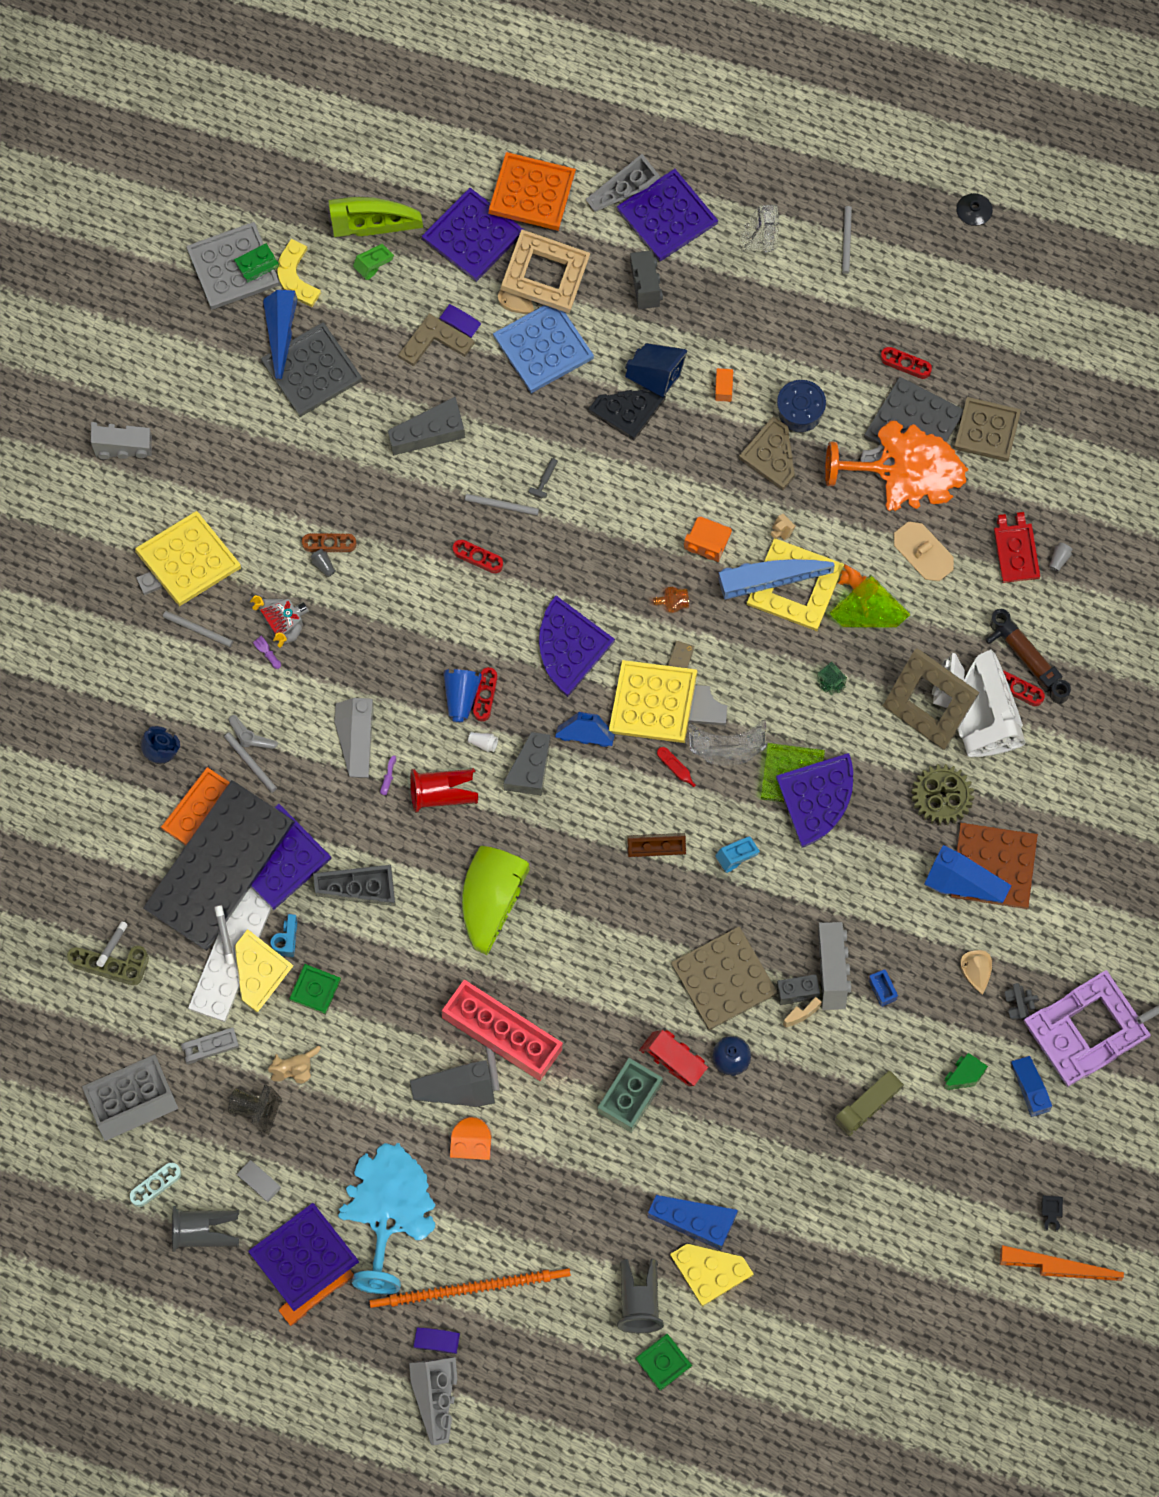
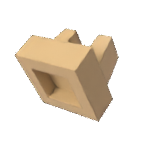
[770,514,796,541]

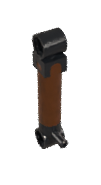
[985,609,1071,704]

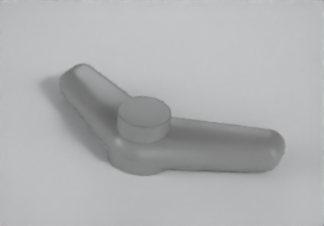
[228,715,278,749]

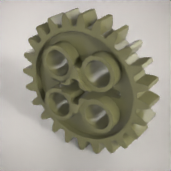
[911,764,974,826]

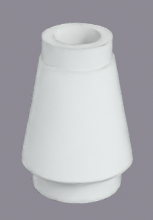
[468,732,498,752]

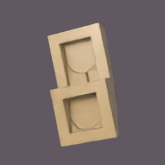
[783,997,822,1027]

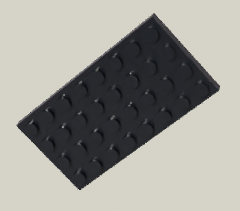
[143,780,295,951]

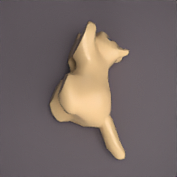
[268,1046,321,1084]

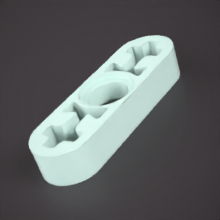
[130,1163,181,1207]

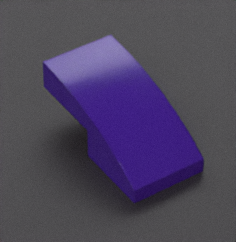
[439,304,481,338]
[414,1327,460,1354]

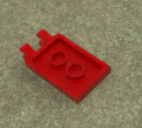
[994,512,1040,583]

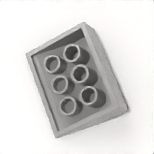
[82,1054,179,1141]

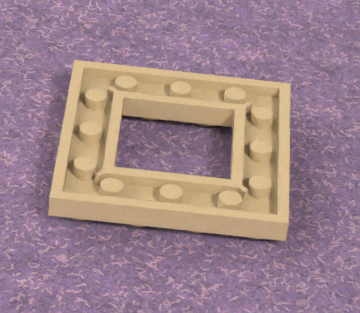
[500,230,590,314]

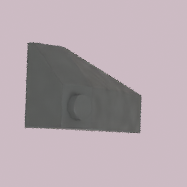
[410,1060,495,1107]

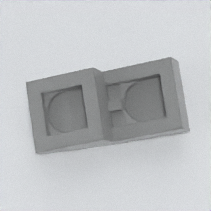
[237,1160,281,1203]

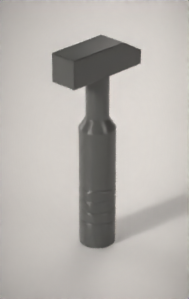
[528,458,558,499]

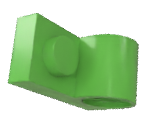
[353,244,394,280]

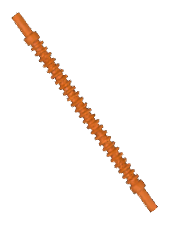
[369,1268,571,1308]

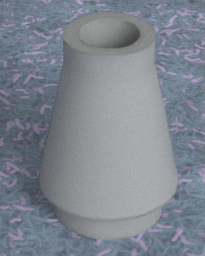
[1049,543,1073,572]

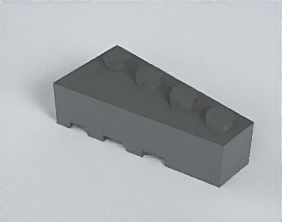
[388,397,465,456]
[313,865,396,906]

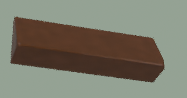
[627,833,686,857]

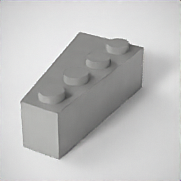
[818,922,851,1010]

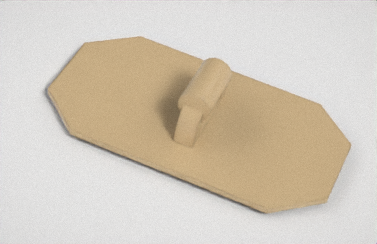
[894,522,954,581]

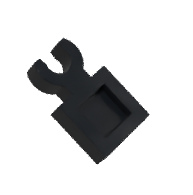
[1041,1195,1063,1232]

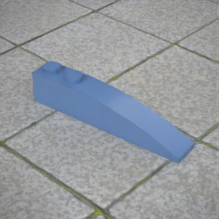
[718,559,835,600]

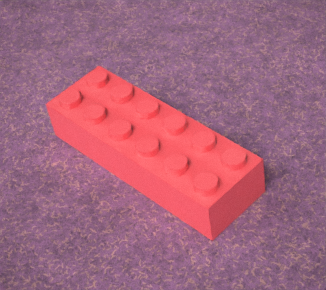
[442,980,563,1081]

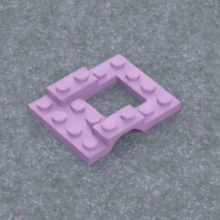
[1023,970,1151,1087]

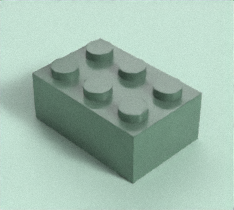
[598,1058,663,1133]

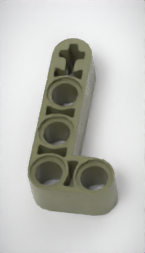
[67,946,149,986]
[835,1071,904,1137]

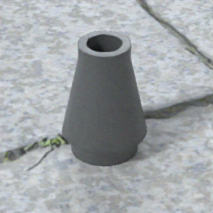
[310,549,336,578]

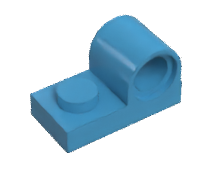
[715,836,760,873]
[271,914,297,957]

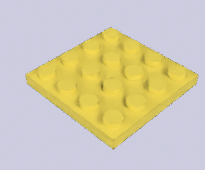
[135,511,241,607]
[609,660,698,743]

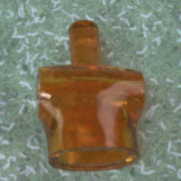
[653,587,689,613]

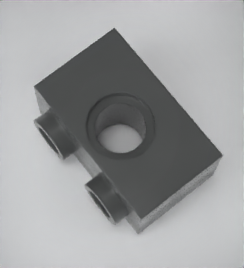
[776,974,820,1005]

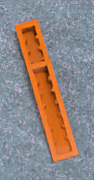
[1000,1245,1124,1281]

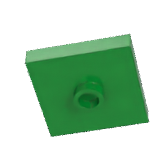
[289,964,341,1015]
[635,1333,692,1391]

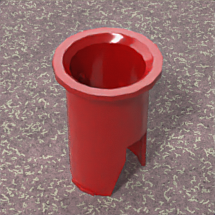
[410,768,478,813]

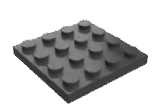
[261,322,363,417]
[864,377,964,445]

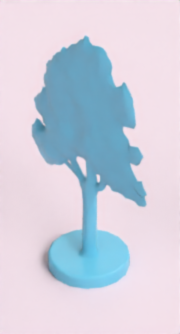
[338,1143,435,1295]

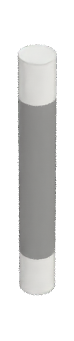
[214,905,235,964]
[96,922,128,967]

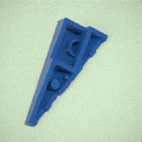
[263,290,298,379]

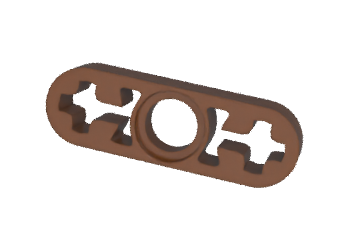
[302,533,357,552]

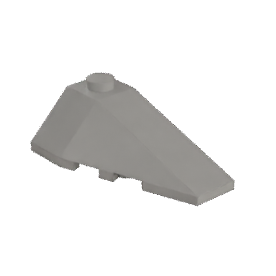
[586,154,660,212]
[334,698,374,778]
[409,1357,457,1445]

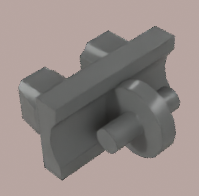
[1004,983,1039,1020]

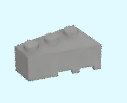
[91,422,152,460]

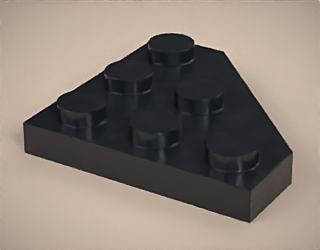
[588,388,666,441]

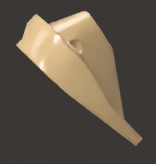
[498,290,534,314]
[960,950,992,995]

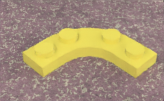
[277,239,321,307]

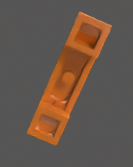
[278,1270,354,1326]

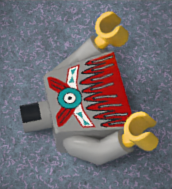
[250,595,309,648]

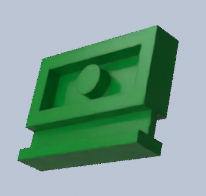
[234,243,279,283]

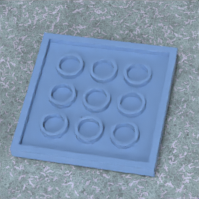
[493,305,594,393]

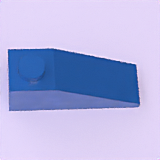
[1011,1056,1052,1117]

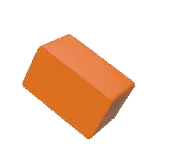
[715,368,733,402]

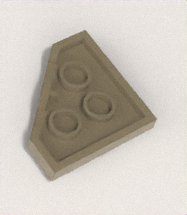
[739,416,795,490]

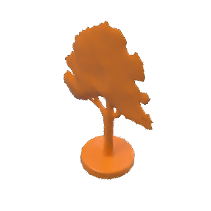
[825,421,968,511]

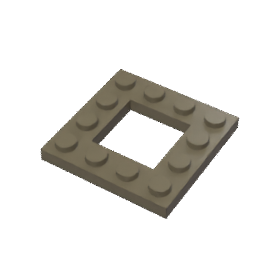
[883,648,980,750]

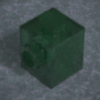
[817,662,847,695]

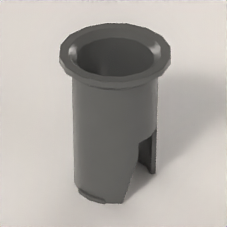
[172,1206,239,1252]
[617,1258,664,1333]

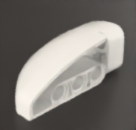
[958,650,1026,757]

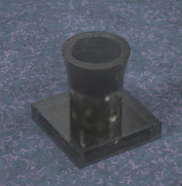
[228,1085,282,1135]

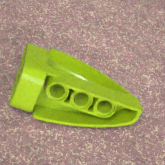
[329,197,423,237]
[462,846,530,955]

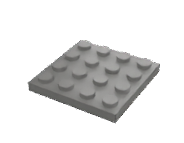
[186,222,280,310]

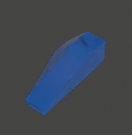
[924,845,1012,903]

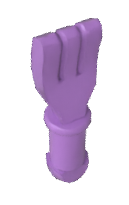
[253,635,281,669]
[380,755,397,795]

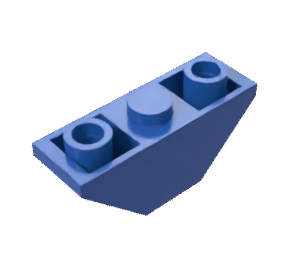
[555,712,615,747]

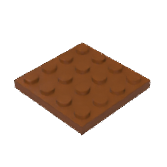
[950,823,1038,909]

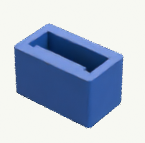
[869,969,898,1007]

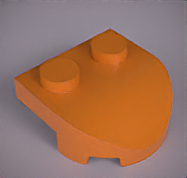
[450,1117,492,1160]

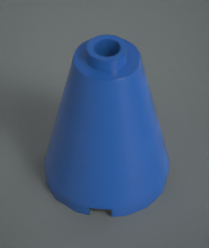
[444,669,482,723]

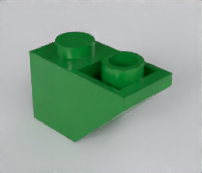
[944,1052,988,1090]

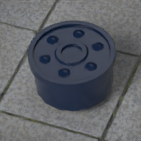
[777,380,826,432]

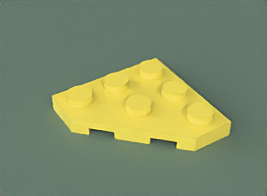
[234,929,294,1012]
[670,1244,754,1307]

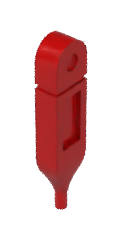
[657,747,696,787]

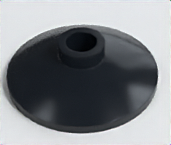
[956,193,993,226]

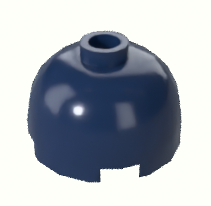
[140,726,180,764]
[712,1036,751,1076]

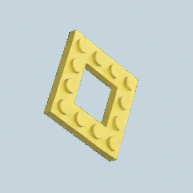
[747,539,844,631]

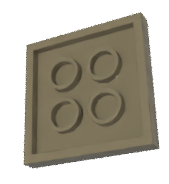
[954,397,1021,462]

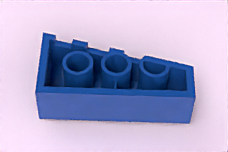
[648,1195,738,1251]

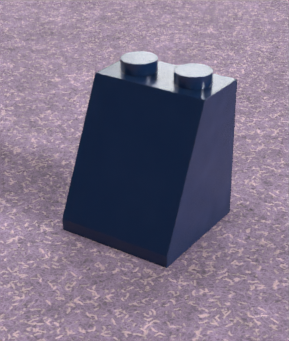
[625,343,687,397]

